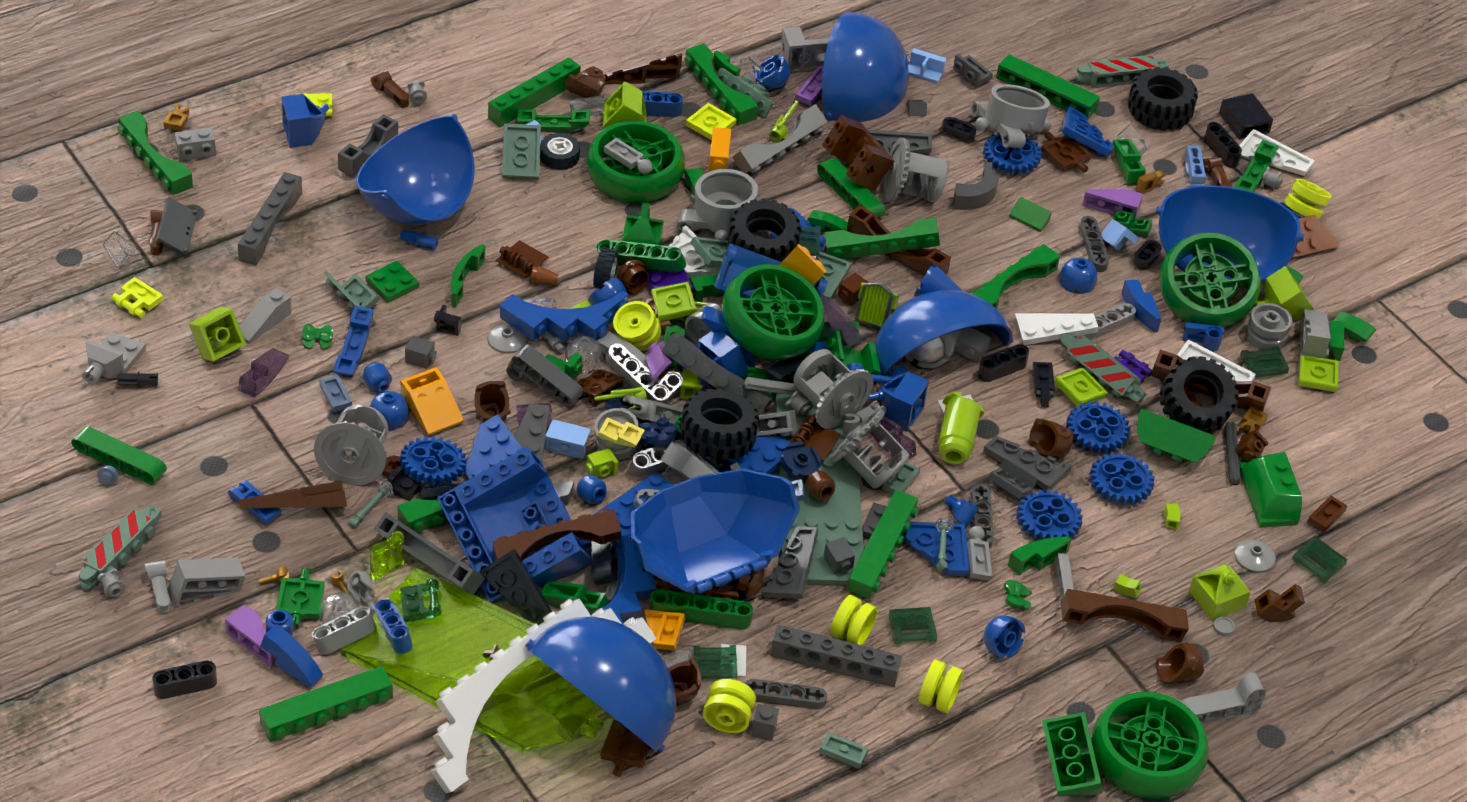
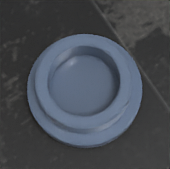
[97,466,118,486]

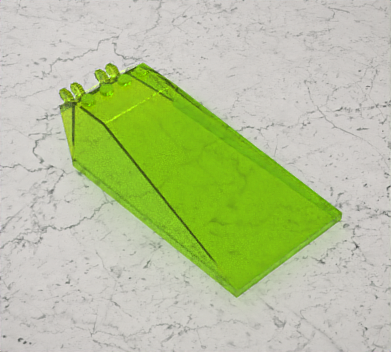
[341,568,604,753]

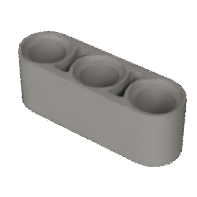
[630,440,687,477]
[312,606,376,655]

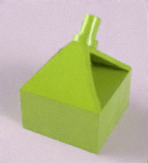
[603,82,647,128]
[1254,266,1314,322]
[188,306,246,361]
[1189,563,1251,620]

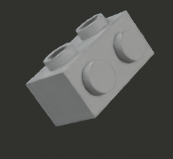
[175,127,216,161]
[757,410,798,437]

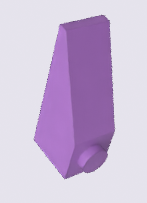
[1082,189,1143,218]
[646,341,675,379]
[225,605,275,667]

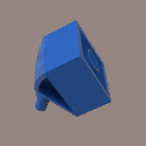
[281,94,329,148]
[697,329,749,386]
[868,372,929,432]

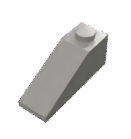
[239,288,291,344]

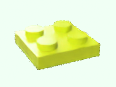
[686,103,736,140]

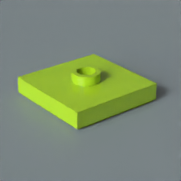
[651,282,697,322]
[1298,354,1339,392]
[1054,368,1108,407]

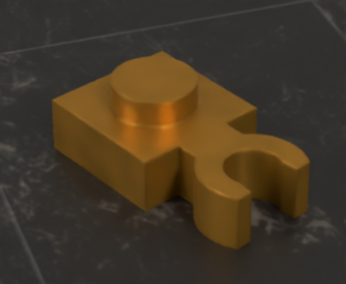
[163,104,190,131]
[1136,170,1166,194]
[1238,406,1268,433]

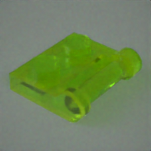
[370,531,404,581]

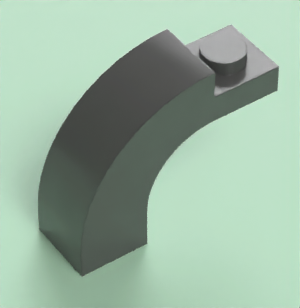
[953,162,999,210]

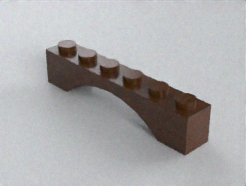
[847,206,951,275]
[1152,349,1271,412]
[492,509,621,561]
[1061,589,1189,642]

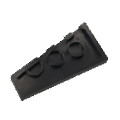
[479,549,552,626]

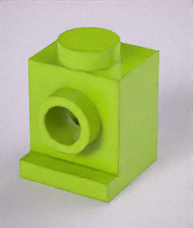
[680,368,701,400]
[585,448,618,478]

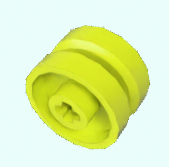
[1284,178,1332,220]
[613,301,662,351]
[830,595,878,645]
[918,659,964,714]
[703,679,756,733]

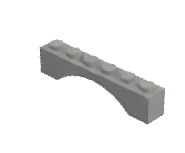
[732,104,827,174]

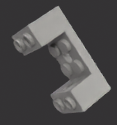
[780,24,835,73]

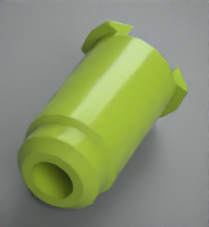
[938,392,985,465]

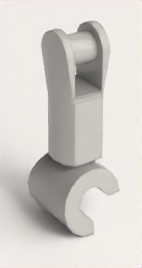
[843,401,887,437]
[144,560,171,614]

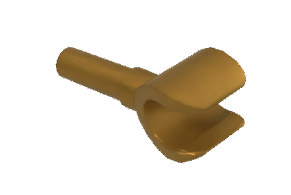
[259,567,289,585]
[330,570,351,598]

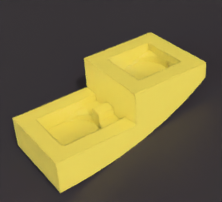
[598,417,645,447]

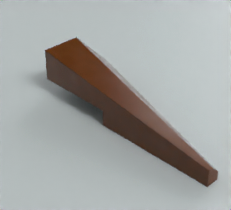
[604,53,682,84]
[239,480,347,508]

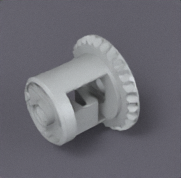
[883,138,948,203]
[794,349,873,429]
[314,404,388,486]
[828,408,909,489]

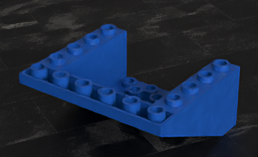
[437,446,591,604]

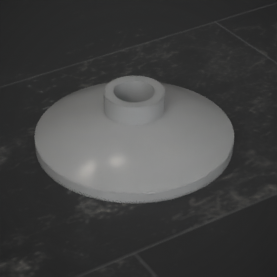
[488,324,527,353]
[1235,540,1276,573]

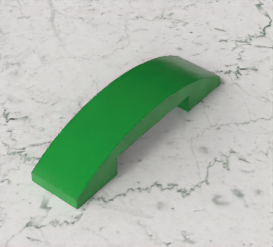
[517,109,591,132]
[1234,139,1279,192]
[451,244,486,308]

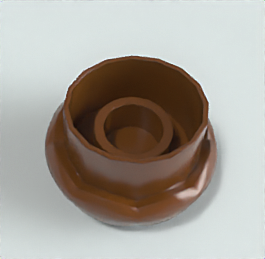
[616,260,649,293]
[734,568,765,598]

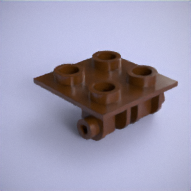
[496,240,549,278]
[577,369,625,405]
[790,414,841,462]

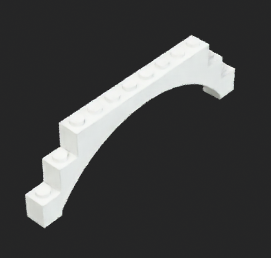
[430,599,657,793]

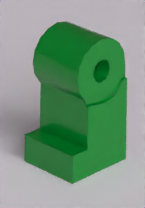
[690,274,725,302]

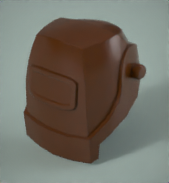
[565,66,606,100]
[474,381,511,423]
[1029,418,1074,460]
[1156,642,1204,684]
[668,658,701,705]

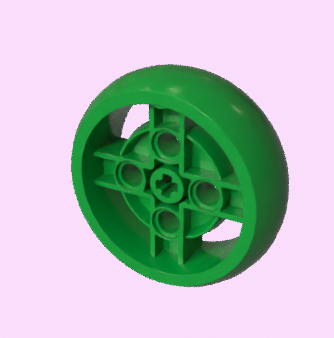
[586,121,685,204]
[1159,232,1261,327]
[722,264,825,361]
[1091,692,1209,799]

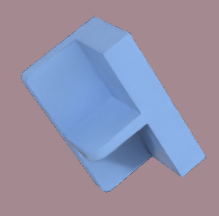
[908,48,946,83]
[1101,219,1139,250]
[545,420,591,459]

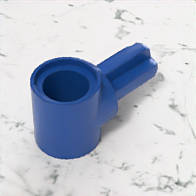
[945,495,979,526]

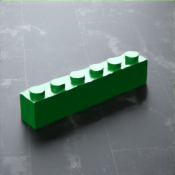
[996,54,1100,119]
[488,57,581,127]
[847,489,919,599]
[259,666,393,742]

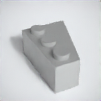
[1299,309,1331,359]
[167,558,245,608]

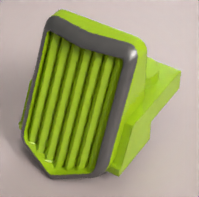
[855,282,900,330]

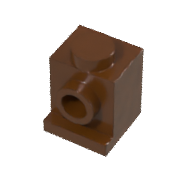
[1235,429,1269,462]

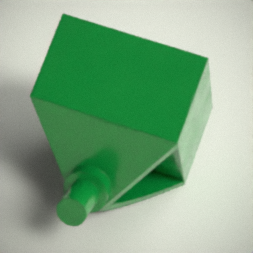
[621,203,664,245]

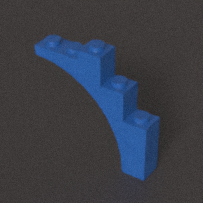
[499,291,628,343]
[603,535,657,624]

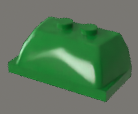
[1137,409,1216,463]
[1240,452,1302,528]
[1042,712,1102,797]

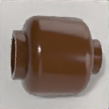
[805,471,836,501]

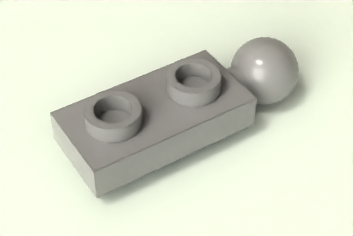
[604,138,652,174]
[966,526,992,581]

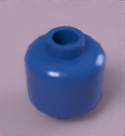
[362,362,392,392]
[577,475,607,505]
[265,610,294,636]

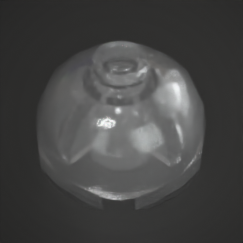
[565,336,604,374]
[319,592,360,626]

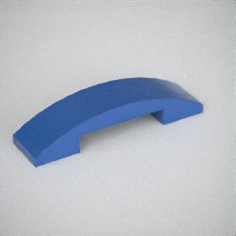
[333,305,374,377]
[701,306,757,368]

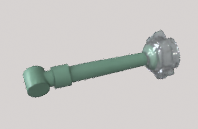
[348,481,394,528]
[934,517,954,571]

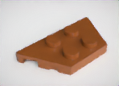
[1292,215,1339,258]

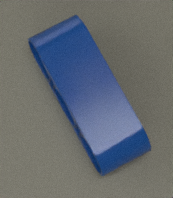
[642,91,683,117]
[374,599,413,654]

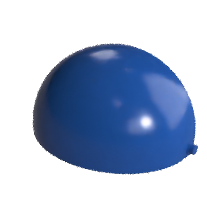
[822,12,909,122]
[356,114,475,225]
[1155,185,1304,283]
[874,290,1013,376]
[525,616,676,753]

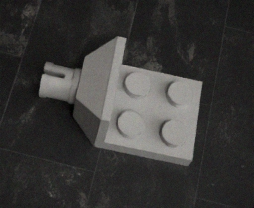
[82,332,146,384]

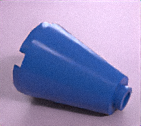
[914,264,964,297]

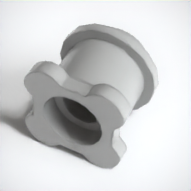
[407,80,427,104]
[1260,167,1283,190]
[785,391,812,416]
[97,568,125,597]

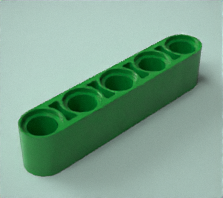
[817,158,885,218]
[596,240,686,272]
[71,426,167,485]
[649,589,753,629]

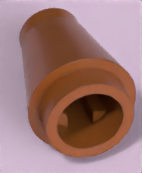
[530,265,559,285]

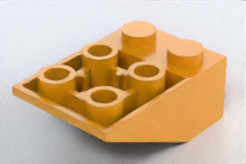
[779,244,827,286]
[401,367,464,436]

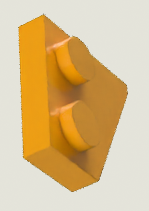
[644,609,685,651]

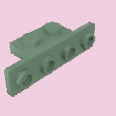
[717,68,773,117]
[324,270,380,326]

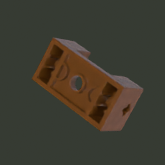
[822,115,894,191]

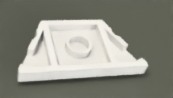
[669,226,720,278]

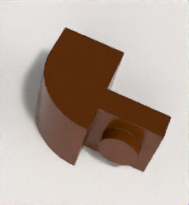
[1254,584,1305,622]

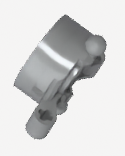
[970,85,1051,148]
[677,169,769,241]

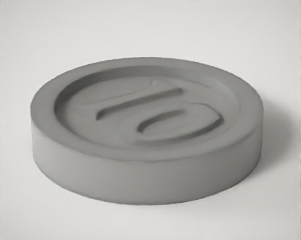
[1214,617,1235,636]

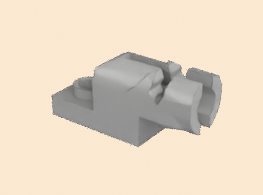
[621,395,683,425]

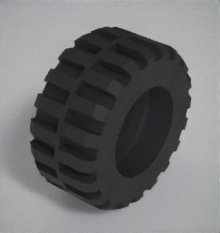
[1128,67,1198,131]
[728,198,801,262]
[1160,356,1239,433]
[680,388,759,461]

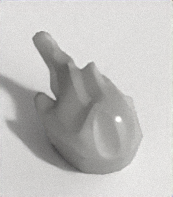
[347,570,376,613]

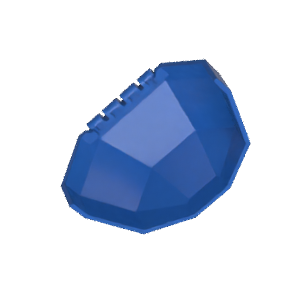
[631,469,800,594]

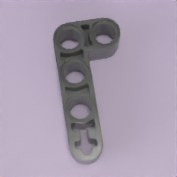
[506,345,583,408]

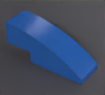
[1121,280,1161,332]
[260,624,323,688]

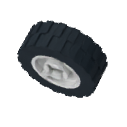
[540,132,580,170]
[593,247,619,289]

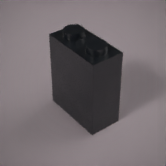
[1219,93,1273,140]

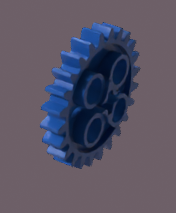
[983,132,1042,176]
[1066,401,1130,454]
[400,436,467,486]
[1089,452,1155,506]
[1016,489,1083,541]

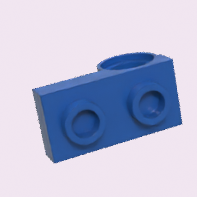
[1183,322,1224,352]

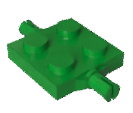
[276,567,325,629]

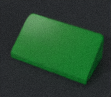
[1009,197,1051,232]
[1330,320,1344,361]

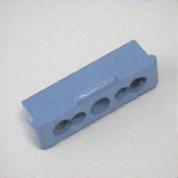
[1185,145,1206,187]

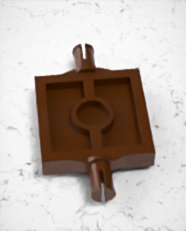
[1041,132,1092,173]
[600,720,651,776]

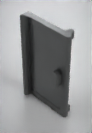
[155,197,198,256]

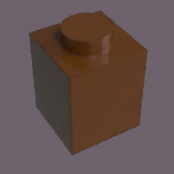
[838,273,869,306]

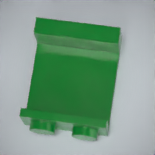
[826,330,881,375]

